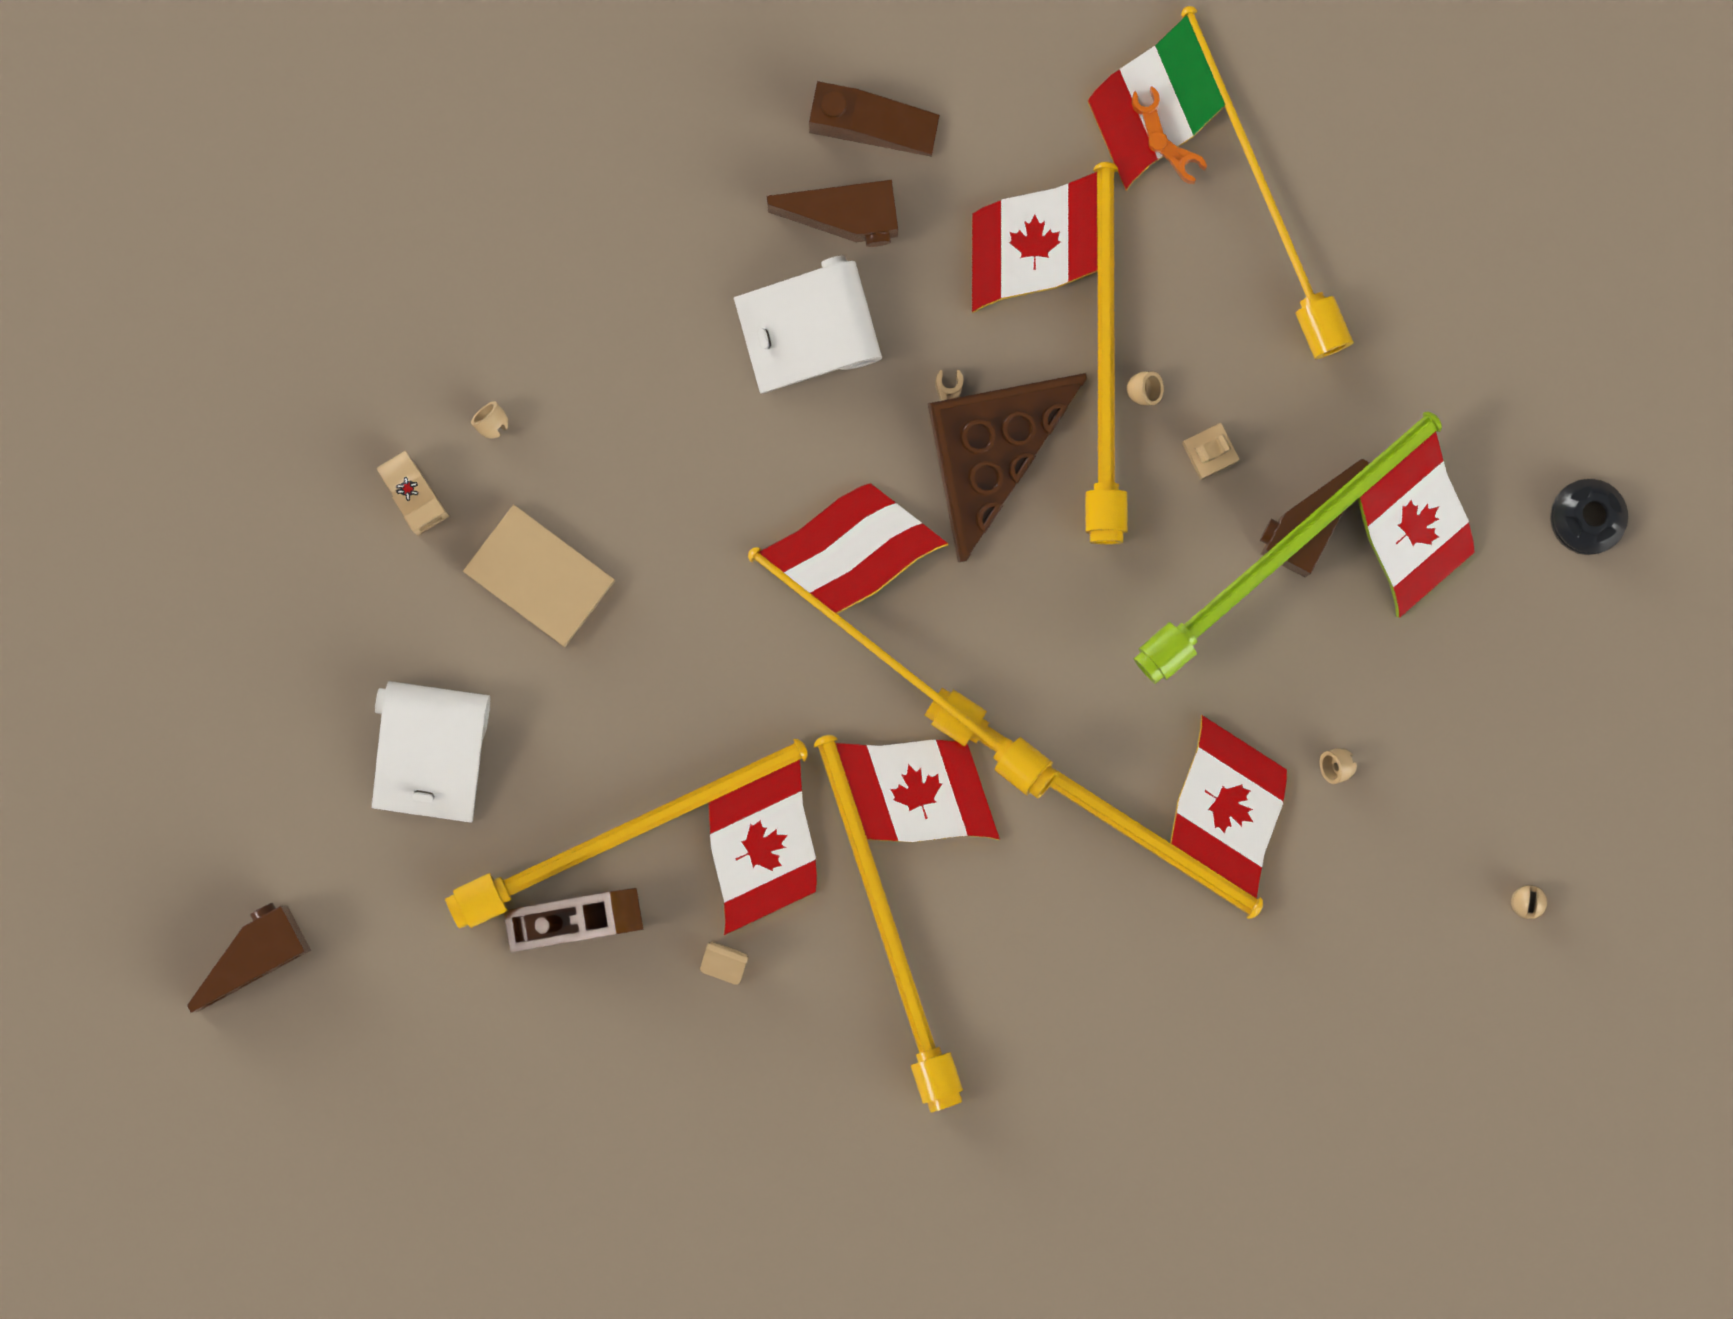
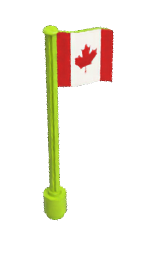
[1133,412,1475,684]

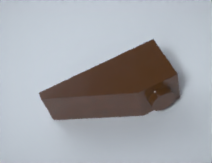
[809,81,940,157]
[767,180,898,247]
[1260,459,1369,577]
[504,888,644,952]
[187,903,311,1013]

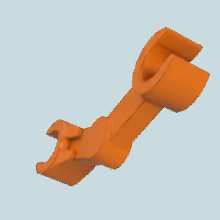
[1132,86,1207,184]

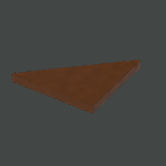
[928,373,1087,562]

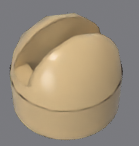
[1127,371,1164,405]
[471,401,508,439]
[1320,748,1357,784]
[1511,885,1547,919]

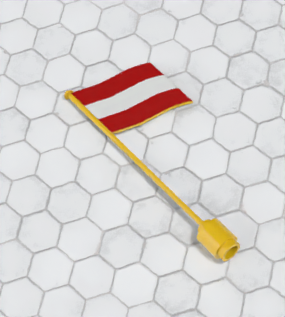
[748,483,1059,799]

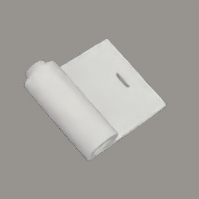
[734,255,882,394]
[372,681,490,823]

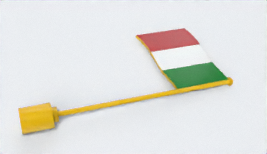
[1087,6,1354,360]

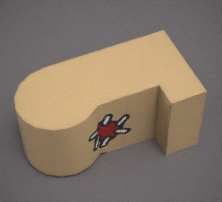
[377,450,450,536]

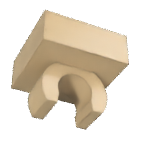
[1182,423,1240,480]

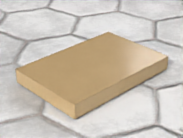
[463,504,615,648]

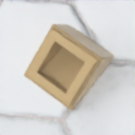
[700,941,749,985]

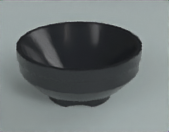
[1550,479,1628,555]

